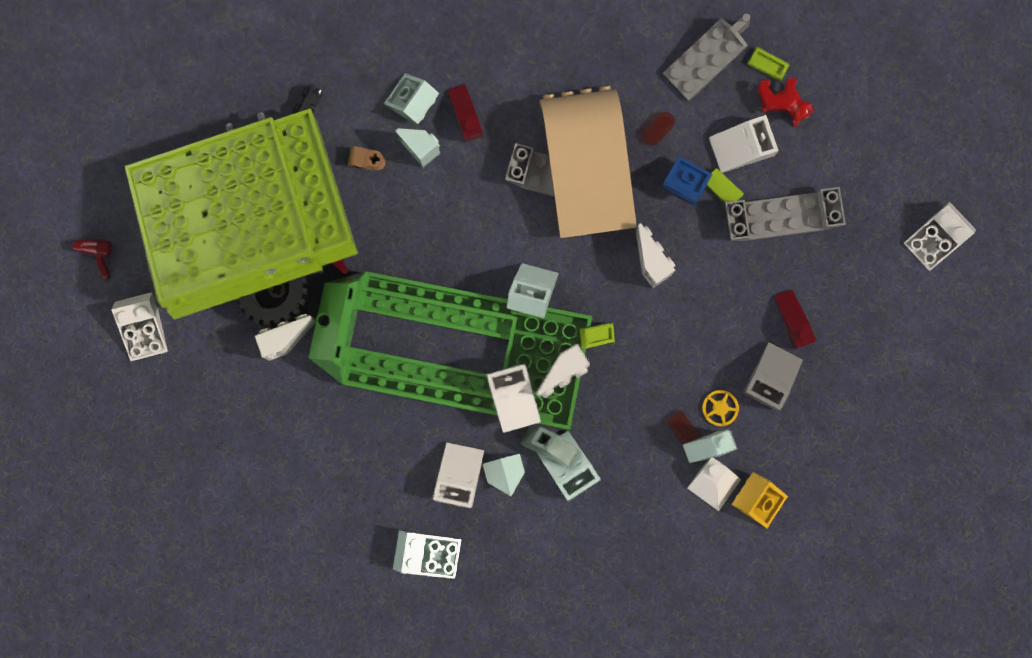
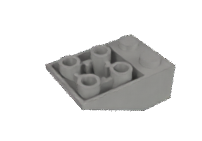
[743,342,803,411]

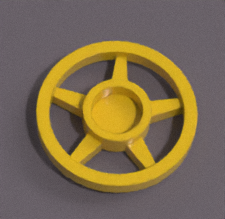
[702,390,739,426]

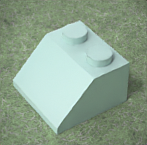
[384,73,439,124]
[396,128,440,167]

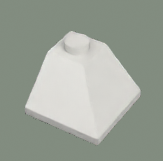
[687,457,741,511]

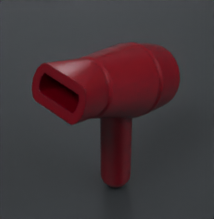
[73,239,112,280]

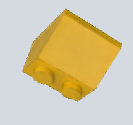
[732,472,788,528]

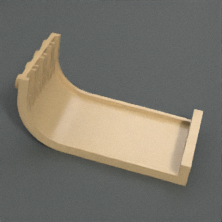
[539,86,637,238]

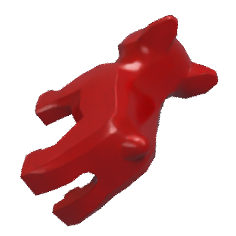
[758,78,814,127]

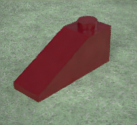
[448,84,483,143]
[774,290,817,350]

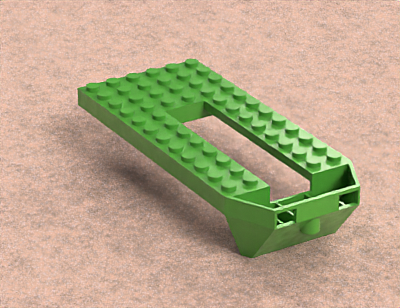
[309,272,592,430]

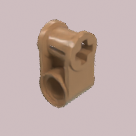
[347,146,386,170]

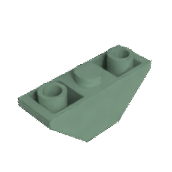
[520,427,579,468]

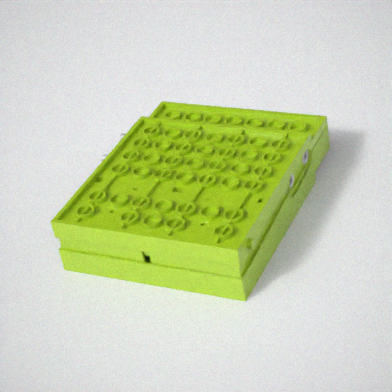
[125,108,358,320]

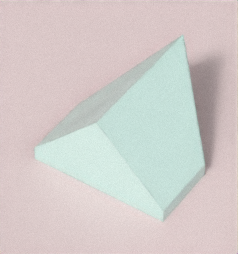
[483,454,525,496]

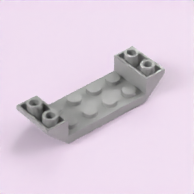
[505,143,555,197]
[725,187,846,241]

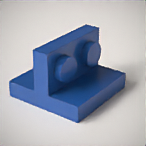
[662,156,712,205]

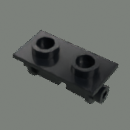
[292,84,323,114]

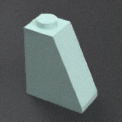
[683,430,736,463]

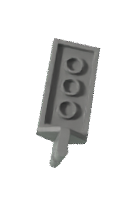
[663,14,750,101]

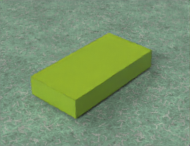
[747,47,790,82]
[706,168,744,203]
[580,323,615,348]

